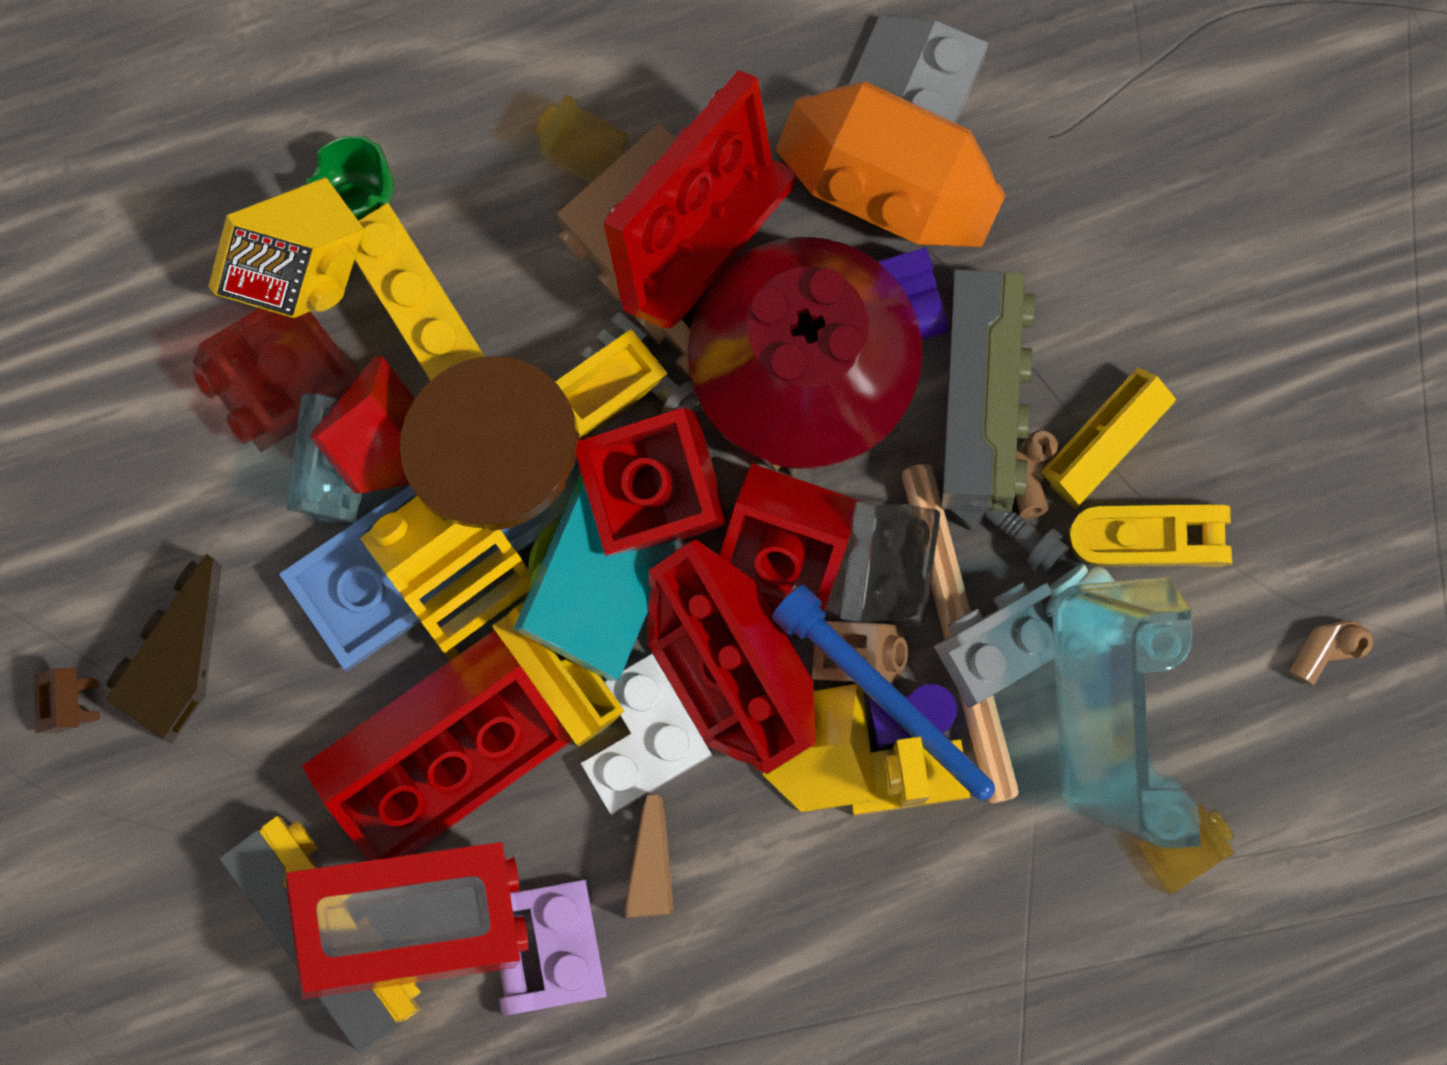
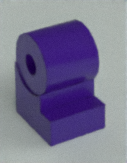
[878,247,949,340]
[865,683,957,749]

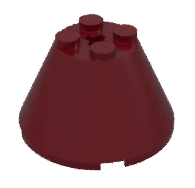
[688,237,922,469]

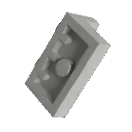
[934,582,1068,708]

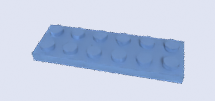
[279,428,607,672]

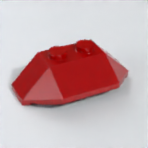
[648,539,816,774]

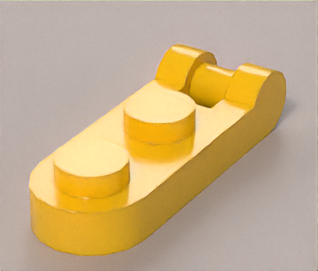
[1068,504,1232,567]

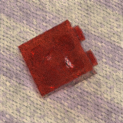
[192,308,359,452]

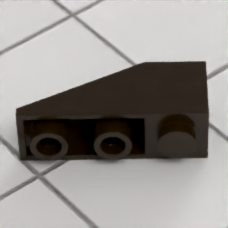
[105,554,222,744]

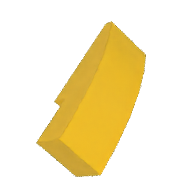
[555,329,668,441]

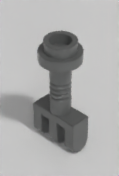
[946,509,1069,575]

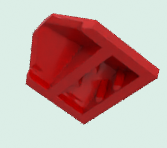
[309,356,415,494]

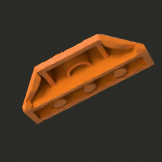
[775,81,1006,247]

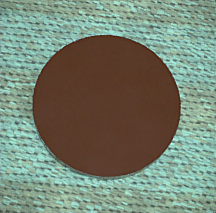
[400,356,579,531]

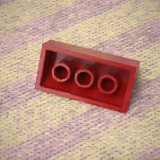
[301,630,573,861]

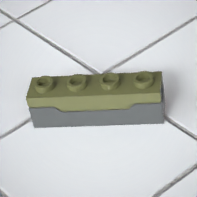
[941,269,1035,513]

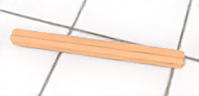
[902,464,1019,803]

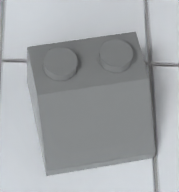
[849,15,989,124]

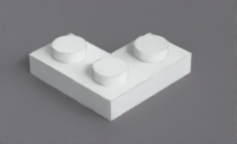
[581,654,712,815]

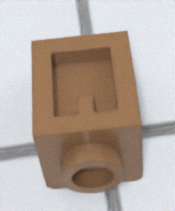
[812,621,908,684]

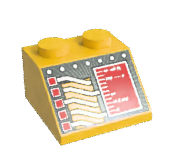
[209,178,364,318]

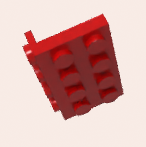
[603,70,797,328]

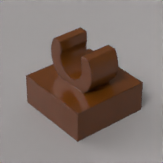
[34,668,100,733]

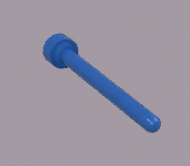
[772,585,995,801]

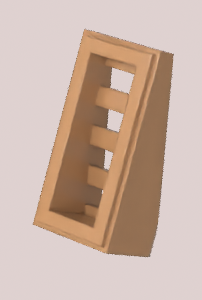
[624,794,674,919]

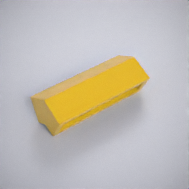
[1041,367,1177,510]
[492,602,625,747]

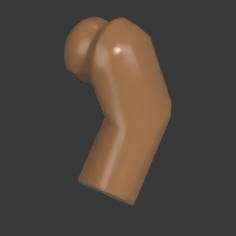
[1015,430,1058,519]
[1288,621,1373,687]

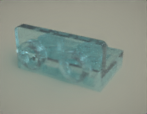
[286,393,362,523]

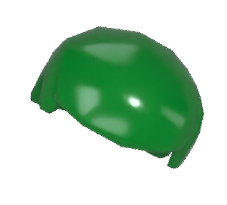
[306,136,395,221]

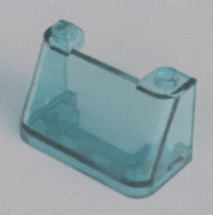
[1052,578,1201,848]

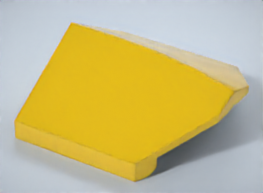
[762,684,877,812]

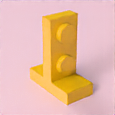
[851,737,970,816]

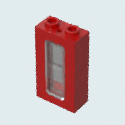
[285,842,528,1000]

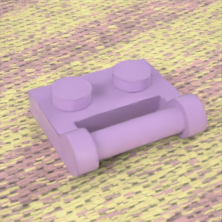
[481,880,607,1016]

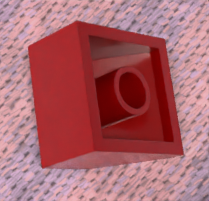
[576,407,730,556]
[720,463,862,613]

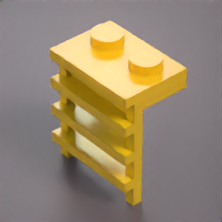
[360,496,531,661]

